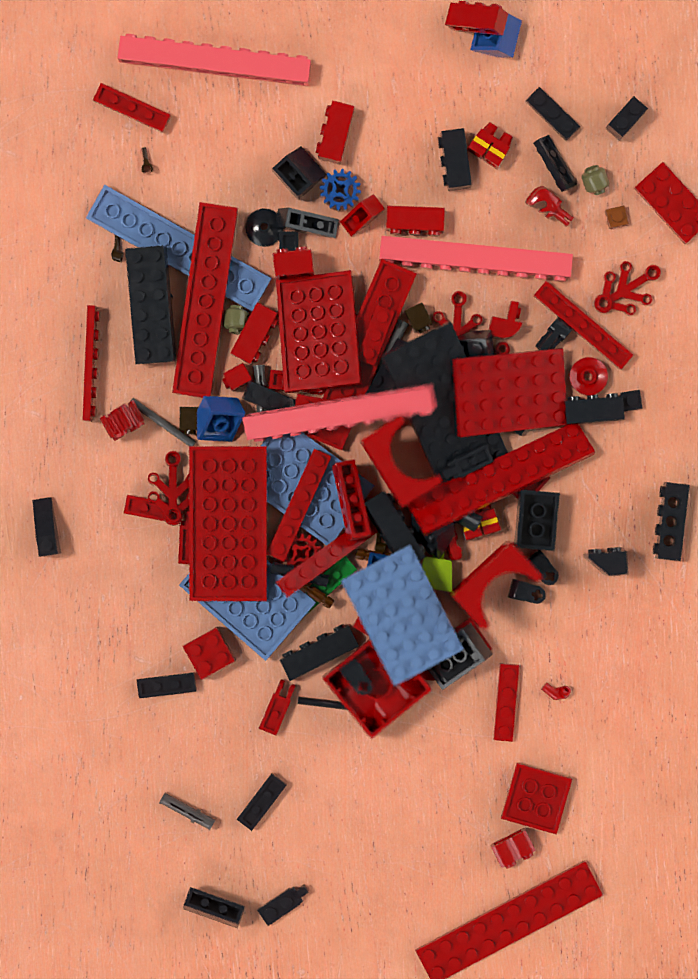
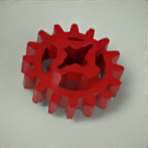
[282,533,321,567]

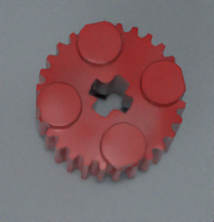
[100,400,144,441]

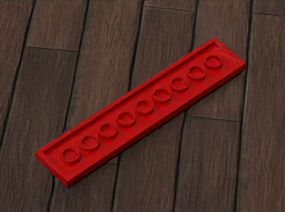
[172,202,238,398]
[306,259,417,451]
[407,423,595,535]
[415,860,603,979]

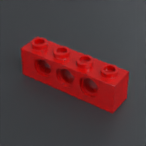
[332,459,371,541]

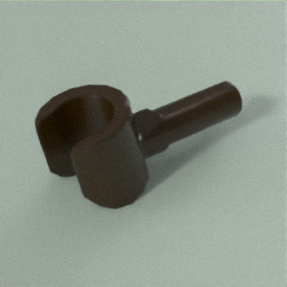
[141,147,153,174]
[111,235,124,262]
[375,530,386,554]

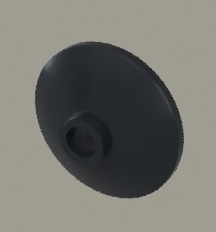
[245,208,283,247]

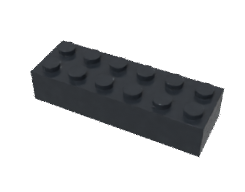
[125,245,177,364]

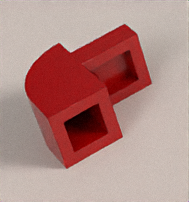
[489,301,522,339]

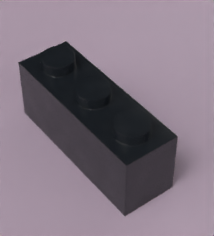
[438,128,472,191]
[564,393,625,424]
[183,887,245,929]

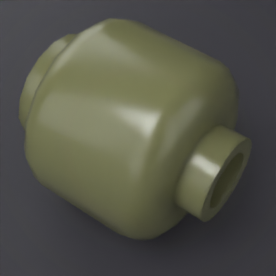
[582,165,609,195]
[223,305,249,334]

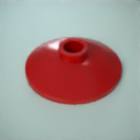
[569,357,608,395]

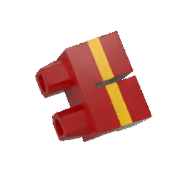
[467,122,513,170]
[462,505,501,540]

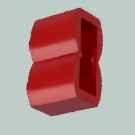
[490,828,536,869]

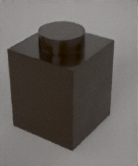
[405,303,432,334]
[179,407,199,434]

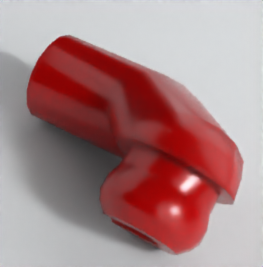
[541,682,571,700]

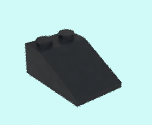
[427,623,493,690]

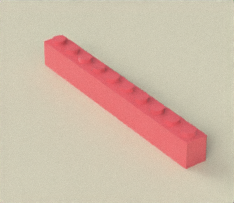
[117,34,311,86]
[379,236,573,282]
[242,384,437,442]

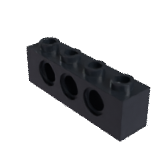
[653,482,689,561]

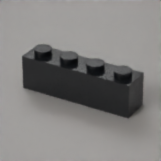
[280,624,359,681]

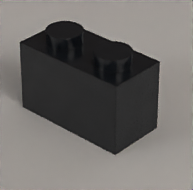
[605,96,648,141]

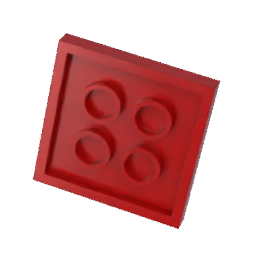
[501,762,572,835]

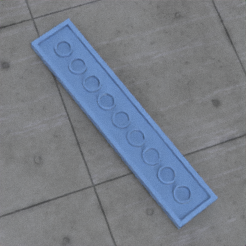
[86,185,271,312]

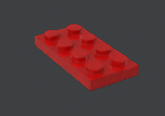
[634,162,698,244]

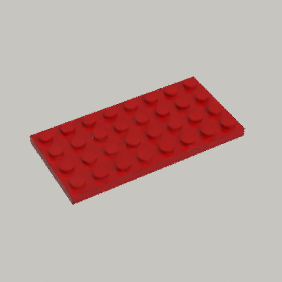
[189,446,267,601]

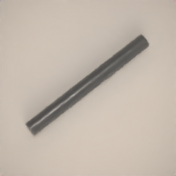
[131,398,196,446]

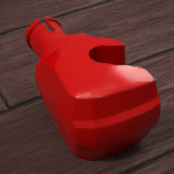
[525,186,574,227]

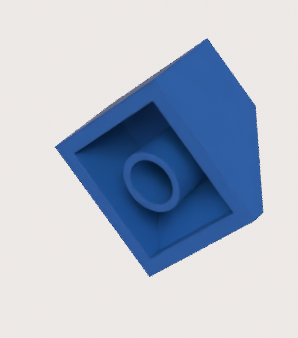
[470,14,522,58]
[197,396,245,441]

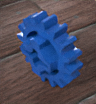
[320,169,361,211]

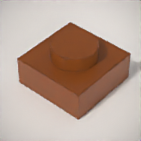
[605,206,628,229]

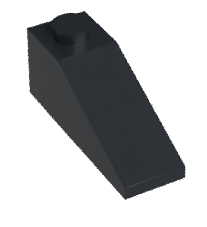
[275,208,339,238]
[32,497,61,557]

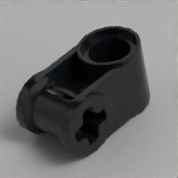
[527,550,559,585]
[508,579,546,604]
[339,658,373,695]

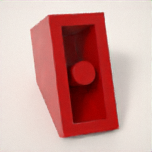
[340,194,385,237]

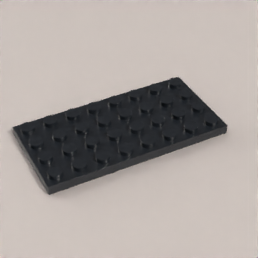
[381,321,508,485]

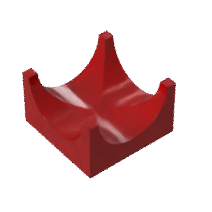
[360,415,442,508]
[449,541,543,631]
[322,639,432,739]

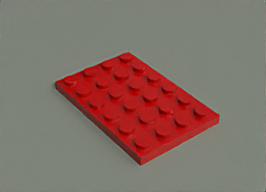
[276,270,361,393]
[453,348,568,437]

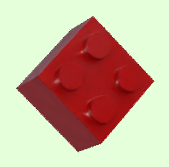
[273,246,314,280]
[182,627,236,680]

